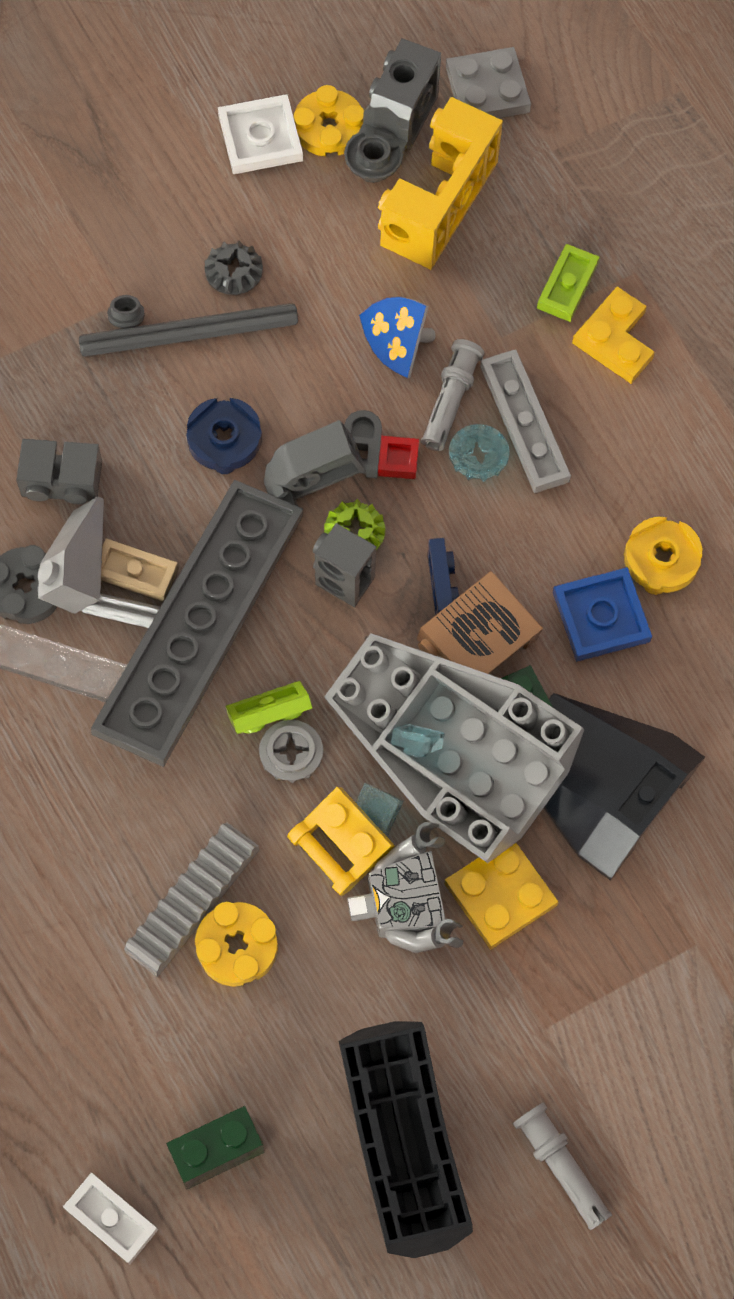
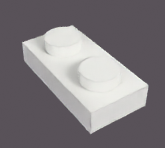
[63,1173,158,1265]

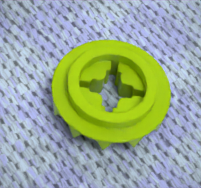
[324,499,385,550]

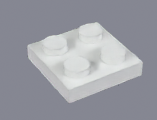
[218,94,303,175]

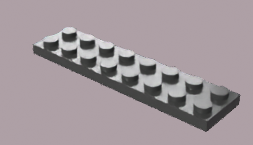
[91,479,303,767]

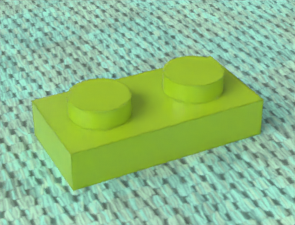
[537,244,600,322]
[225,681,312,734]

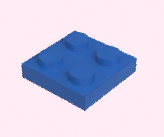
[552,567,652,662]

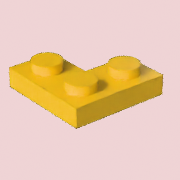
[572,286,655,384]

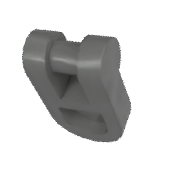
[344,410,382,479]

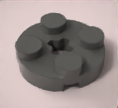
[0,545,57,624]

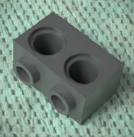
[313,523,376,608]

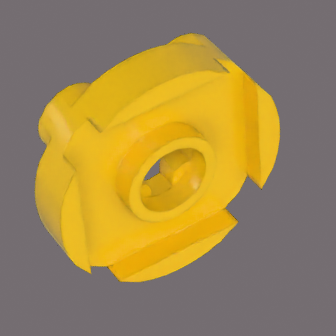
[294,85,364,156]
[624,517,703,595]
[195,902,278,987]

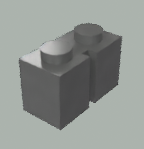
[16,439,102,504]

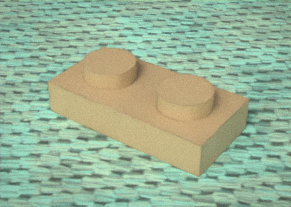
[101,538,179,602]

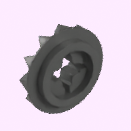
[205,240,263,295]

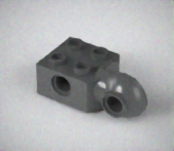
[344,38,441,183]

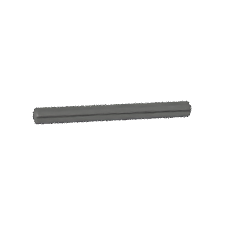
[79,303,298,357]

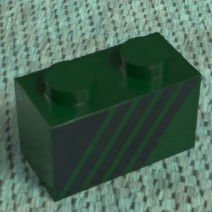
[166,1106,265,1190]

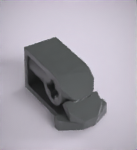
[264,420,365,506]

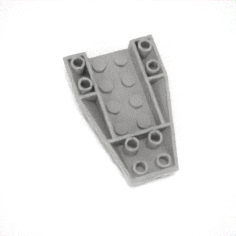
[324,633,584,863]

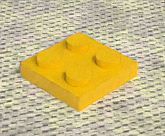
[444,843,558,950]

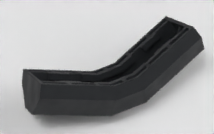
[338,1021,473,1258]

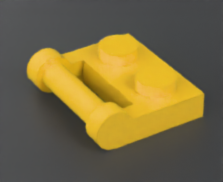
[287,787,395,896]

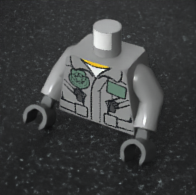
[347,822,463,953]

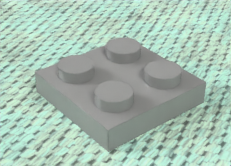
[446,47,531,118]

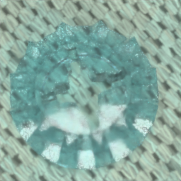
[449,424,509,482]

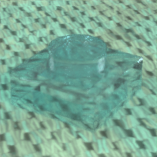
[391,724,445,757]
[356,783,404,837]

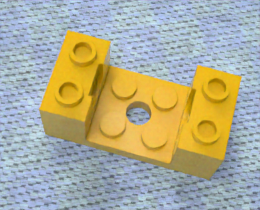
[378,97,503,270]

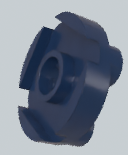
[186,398,262,474]

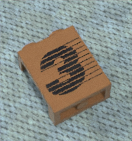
[417,571,543,674]

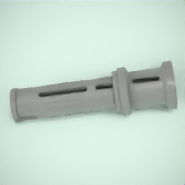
[421,339,485,451]
[512,1102,613,1230]

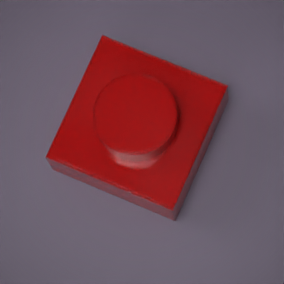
[378,436,419,479]

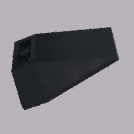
[544,693,705,880]

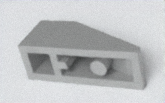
[38,497,104,614]

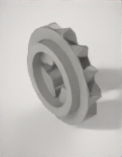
[259,720,323,783]

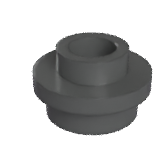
[107,295,145,328]

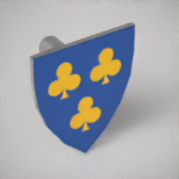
[359,297,435,378]

